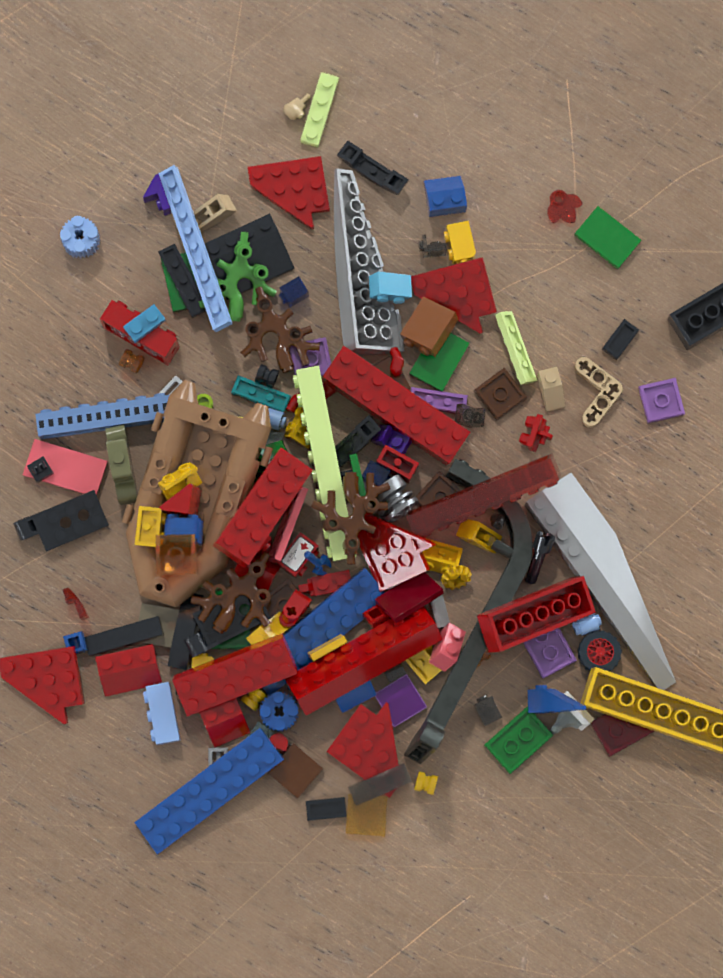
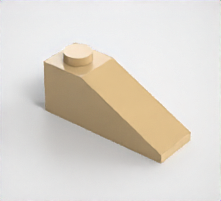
[175,194,237,232]

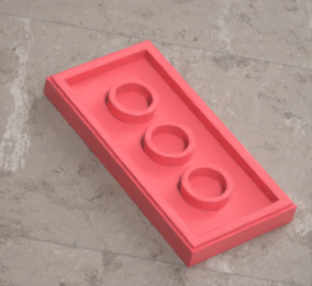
[23,439,108,495]
[268,487,308,563]

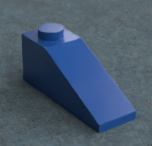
[528,685,586,714]

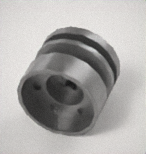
[370,474,419,523]

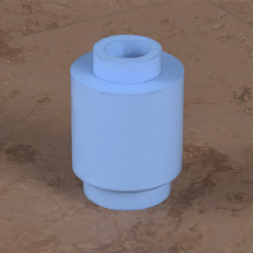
[268,408,287,431]
[572,613,602,636]

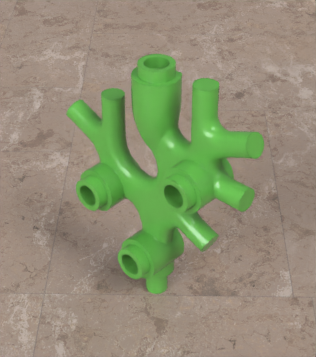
[198,232,277,322]

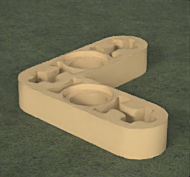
[574,357,623,428]

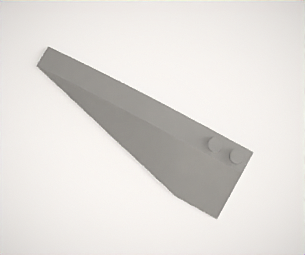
[334,169,404,356]

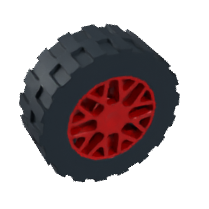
[577,630,622,672]

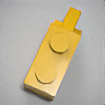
[443,221,476,265]

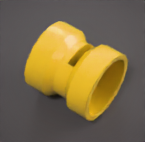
[240,689,267,711]
[414,771,438,795]

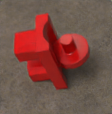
[519,414,553,452]

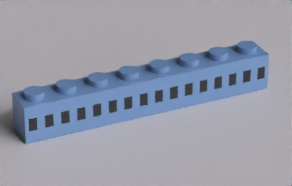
[35,393,169,440]

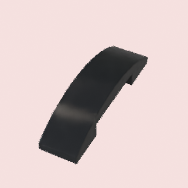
[337,140,409,195]
[313,415,382,468]
[168,593,204,670]

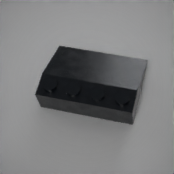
[204,213,295,300]

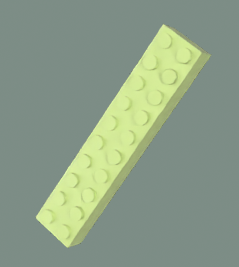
[293,366,356,562]

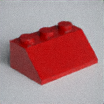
[95,644,162,697]

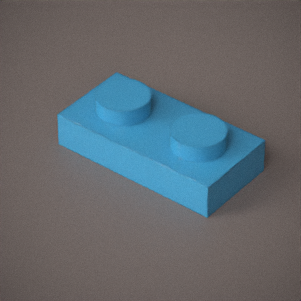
[123,304,166,343]

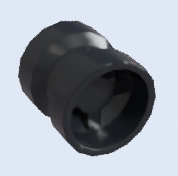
[255,364,279,388]

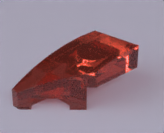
[63,588,89,620]

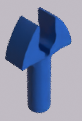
[304,551,331,575]

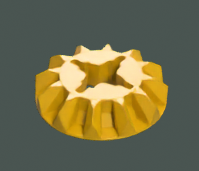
[441,565,472,590]

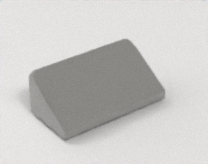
[430,595,450,629]

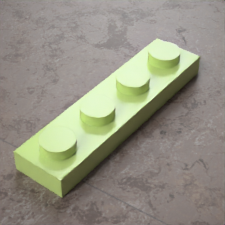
[300,72,339,147]
[495,311,537,385]

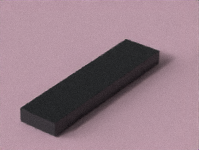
[158,244,207,318]
[85,616,164,657]

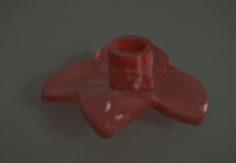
[547,190,583,223]

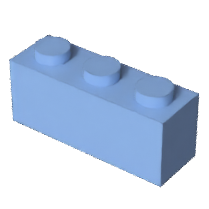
[143,682,181,745]

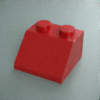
[199,698,251,748]

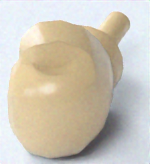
[283,94,311,120]

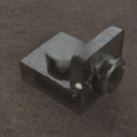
[418,234,447,258]
[455,404,486,428]
[474,694,502,727]

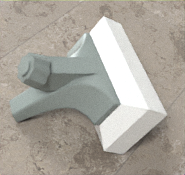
[550,691,594,735]

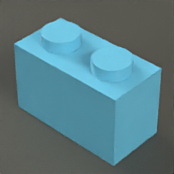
[369,271,412,304]

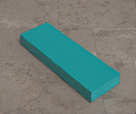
[231,375,291,413]

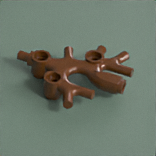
[240,287,320,373]
[311,472,390,565]
[191,552,271,634]

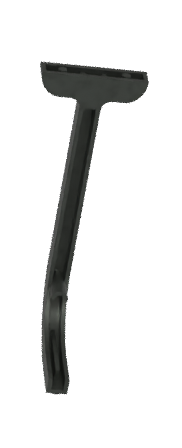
[404,459,533,764]

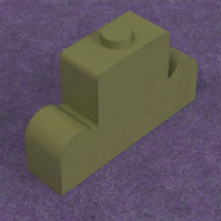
[105,425,138,505]

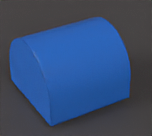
[63,631,88,654]

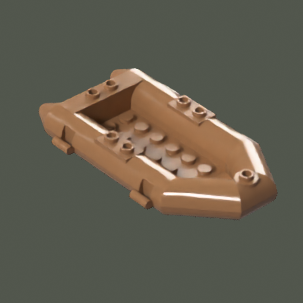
[122,380,273,608]

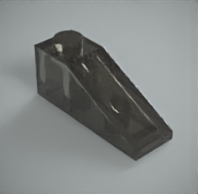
[348,763,412,806]

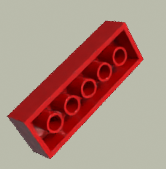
[212,447,313,568]
[477,576,596,652]
[172,633,297,717]

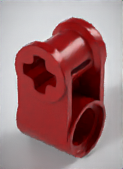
[279,589,312,628]

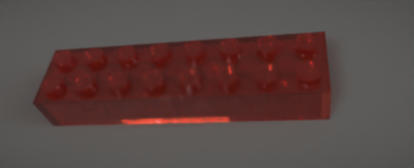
[406,453,561,538]

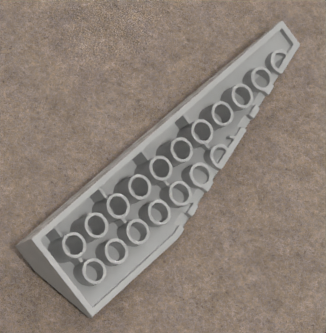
[525,473,676,690]

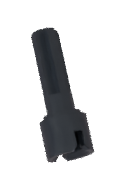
[525,531,555,584]

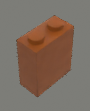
[400,297,458,357]

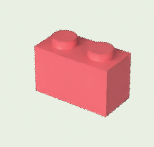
[429,623,466,672]

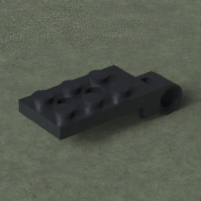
[13,490,109,552]
[184,595,271,658]

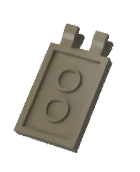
[138,603,199,648]

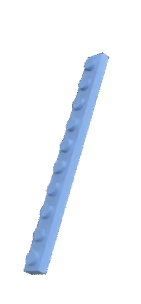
[158,165,233,332]

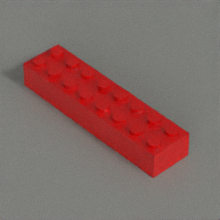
[322,346,470,466]
[285,606,443,716]

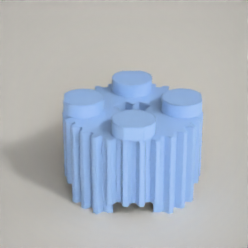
[60,216,100,258]

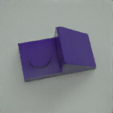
[143,174,172,216]
[371,425,412,455]

